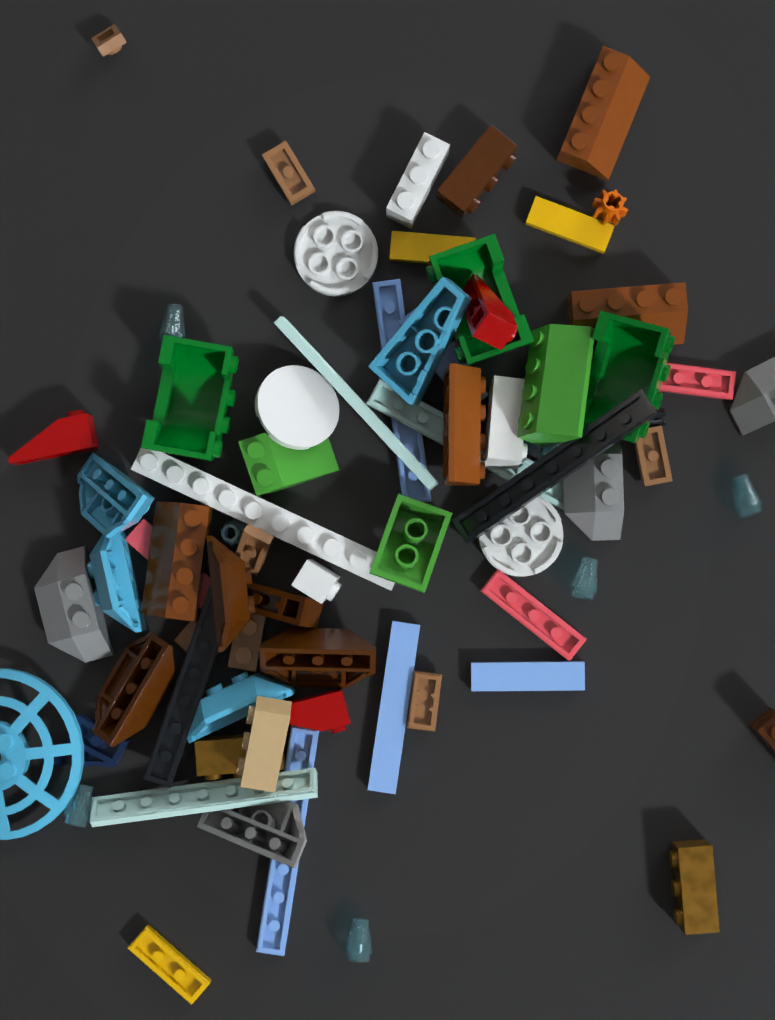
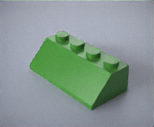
[517,324,595,447]

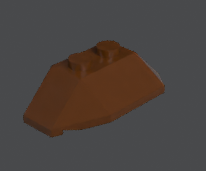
[206,536,255,652]
[259,628,376,688]
[92,632,175,747]

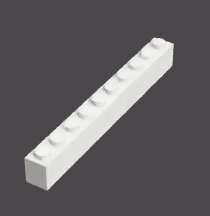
[131,448,395,591]

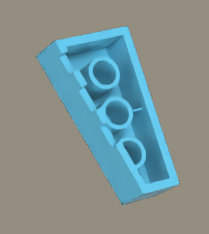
[368,277,472,405]

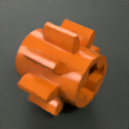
[591,189,628,226]

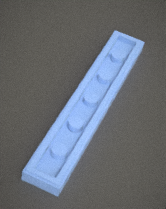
[368,620,420,794]

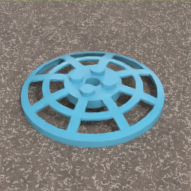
[0,668,84,840]

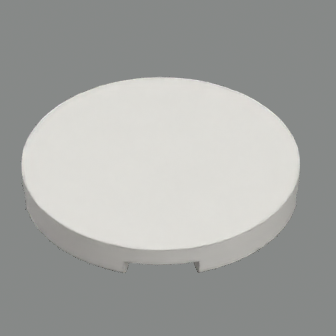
[294,211,378,296]
[255,365,339,450]
[479,497,563,577]

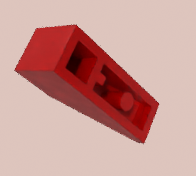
[462,273,518,350]
[8,410,99,465]
[289,688,351,734]

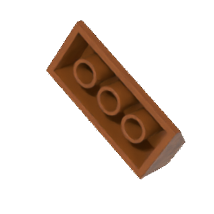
[556,46,650,181]
[567,282,688,352]
[443,363,486,486]
[141,501,213,621]

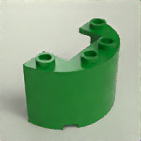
[425,234,534,365]
[583,310,675,443]
[141,335,239,461]

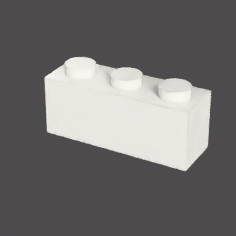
[386,132,450,229]
[483,375,528,469]
[291,559,342,604]

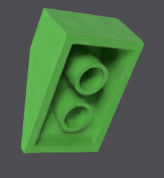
[239,432,339,497]
[369,494,452,593]

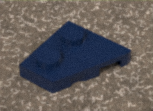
[54,714,130,767]

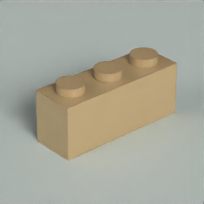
[236,696,292,793]

